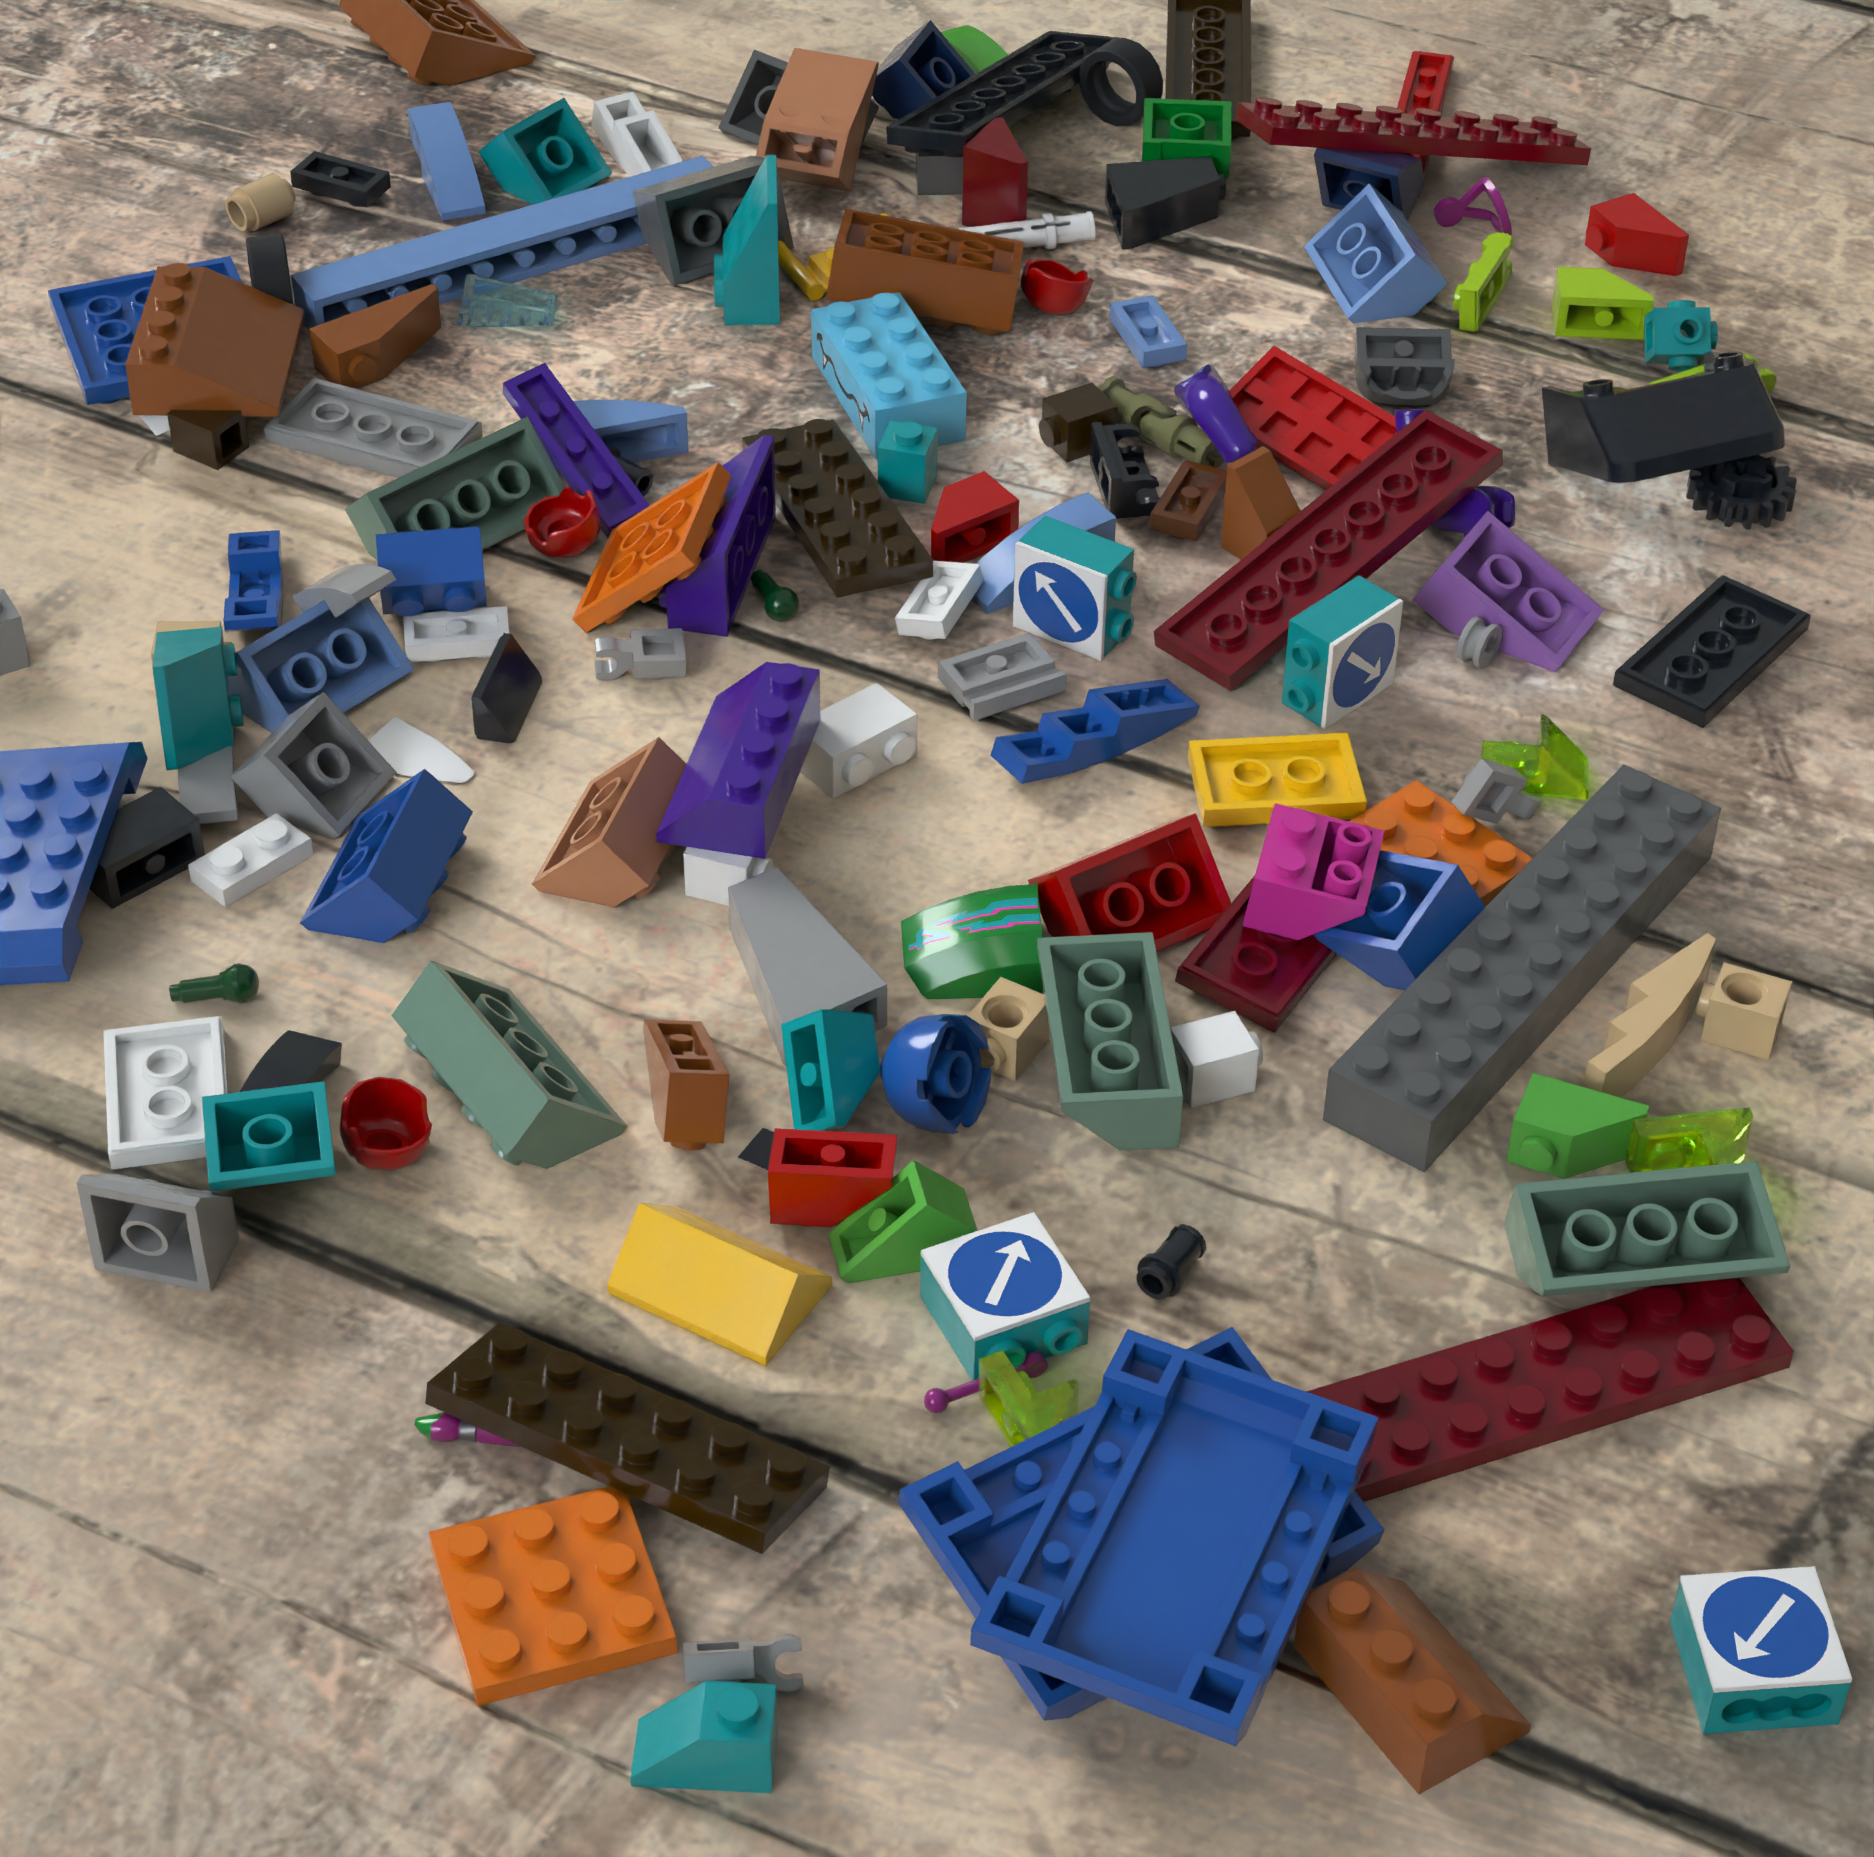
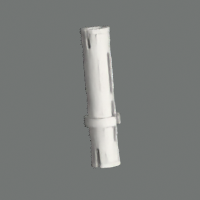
[958,211,1095,250]

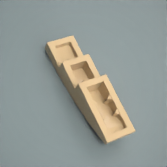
[1583,933,1716,1097]

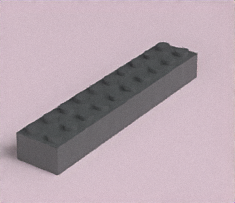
[1323,764,1721,1172]

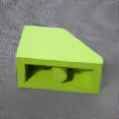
[1552,267,1654,340]

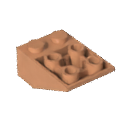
[756,48,879,191]

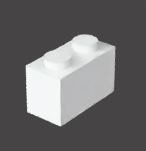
[800,683,917,799]

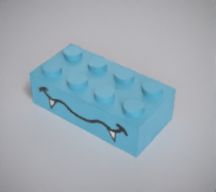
[811,292,967,459]

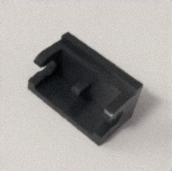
[1090,422,1160,519]

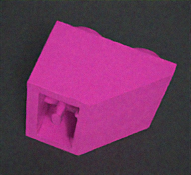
[1243,803,1385,940]

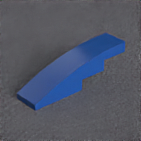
[990,679,1200,784]

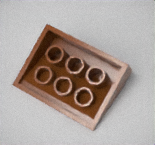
[338,0,536,86]
[826,209,1024,335]
[125,263,305,417]

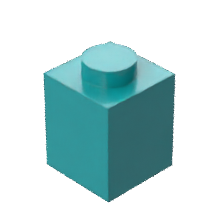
[878,420,938,504]

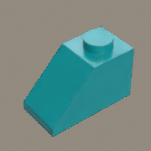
[781,1009,880,1131]
[631,1681,778,1793]

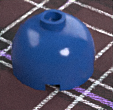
[880,1014,991,1134]

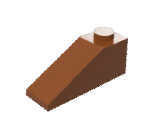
[309,284,441,389]
[643,1019,730,1150]

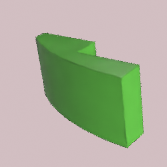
[941,25,1008,74]

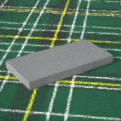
[264,378,483,478]

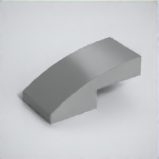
[292,564,397,618]
[178,746,238,824]

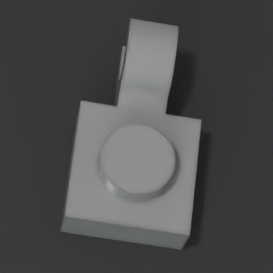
[595,628,687,681]
[1451,758,1543,824]
[683,1634,804,1692]

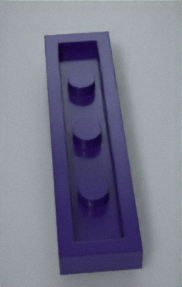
[502,363,650,539]

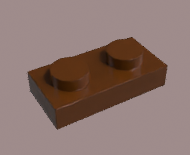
[1150,460,1227,541]

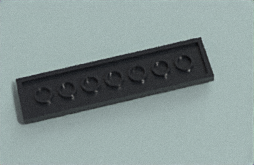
[886,31,1119,157]

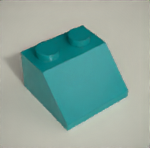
[478,98,612,205]
[152,627,244,770]
[202,1081,336,1192]

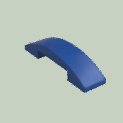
[223,530,283,633]

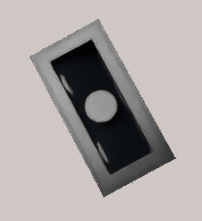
[471,633,542,743]

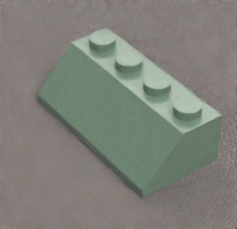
[345,416,565,560]
[1037,932,1183,1150]
[391,960,627,1169]
[1504,1161,1790,1297]

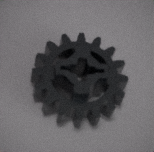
[1686,454,1797,529]

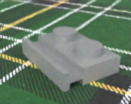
[938,633,1067,721]

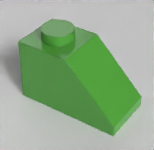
[1506,1073,1650,1179]
[828,1160,978,1283]

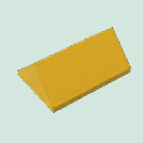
[607,1203,832,1366]

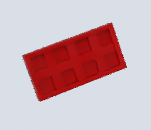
[1229,346,1396,490]

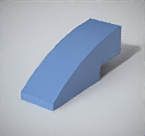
[408,102,486,221]
[553,400,688,465]
[972,492,1116,614]

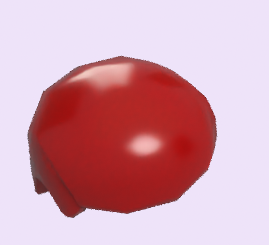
[1021,259,1094,315]
[524,486,600,558]
[339,1077,432,1171]

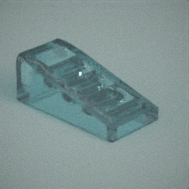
[457,274,557,327]

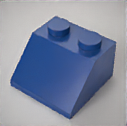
[375,526,487,616]
[1314,850,1485,991]

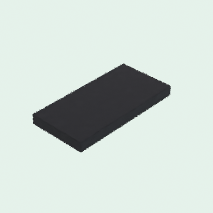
[1613,575,1811,728]

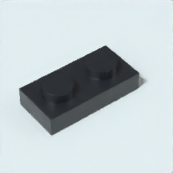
[290,151,391,208]

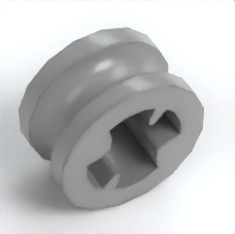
[1456,616,1503,669]

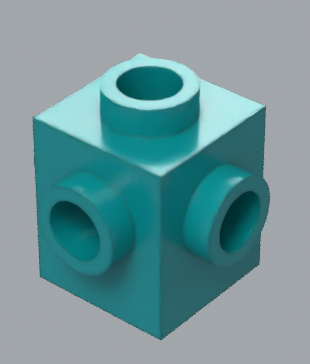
[1644,300,1718,371]

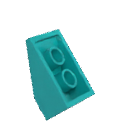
[714,155,780,325]

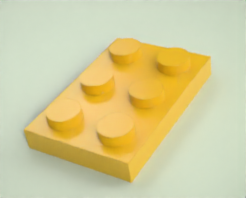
[1188,732,1367,827]

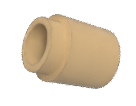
[225,173,296,231]

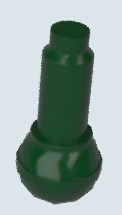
[750,570,799,622]
[169,963,260,1003]

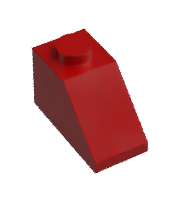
[1585,193,1689,276]
[931,471,1019,563]
[768,1128,897,1227]

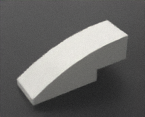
[591,91,683,177]

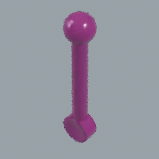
[924,1351,1048,1413]

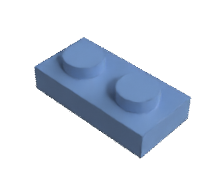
[1109,295,1187,368]

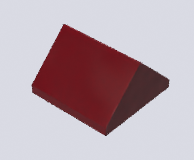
[962,117,1028,227]

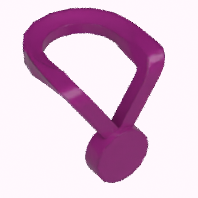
[1434,177,1512,235]

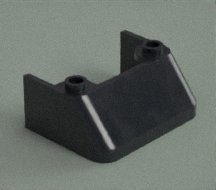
[1542,351,1785,483]

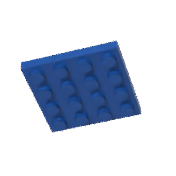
[48,256,242,405]

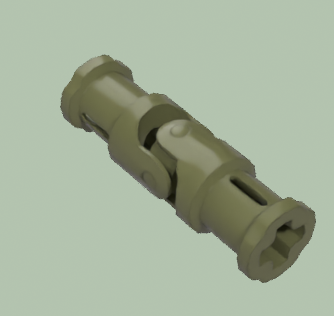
[1099,376,1224,468]

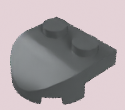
[1355,327,1455,405]

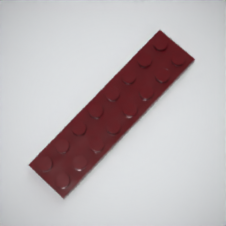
[1236,97,1592,166]
[1153,410,1503,691]
[1306,1278,1794,1502]

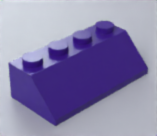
[659,435,776,637]
[656,662,821,859]

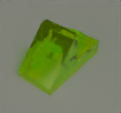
[1480,714,1589,800]
[1625,1107,1753,1173]
[979,1350,1079,1447]

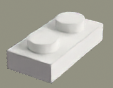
[895,561,983,640]
[403,606,509,662]
[188,813,313,907]

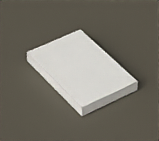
[103,1016,229,1170]

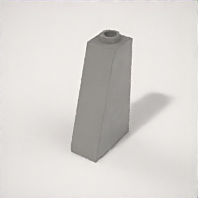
[728,867,887,1066]

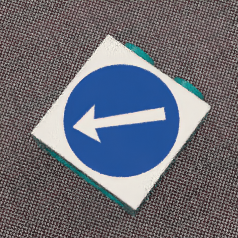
[1013,515,1137,661]
[1281,576,1403,729]
[920,1212,1090,1381]
[1670,1566,1852,1734]

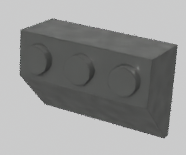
[718,50,879,147]
[633,156,794,285]

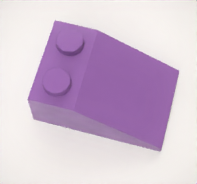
[1412,511,1605,672]

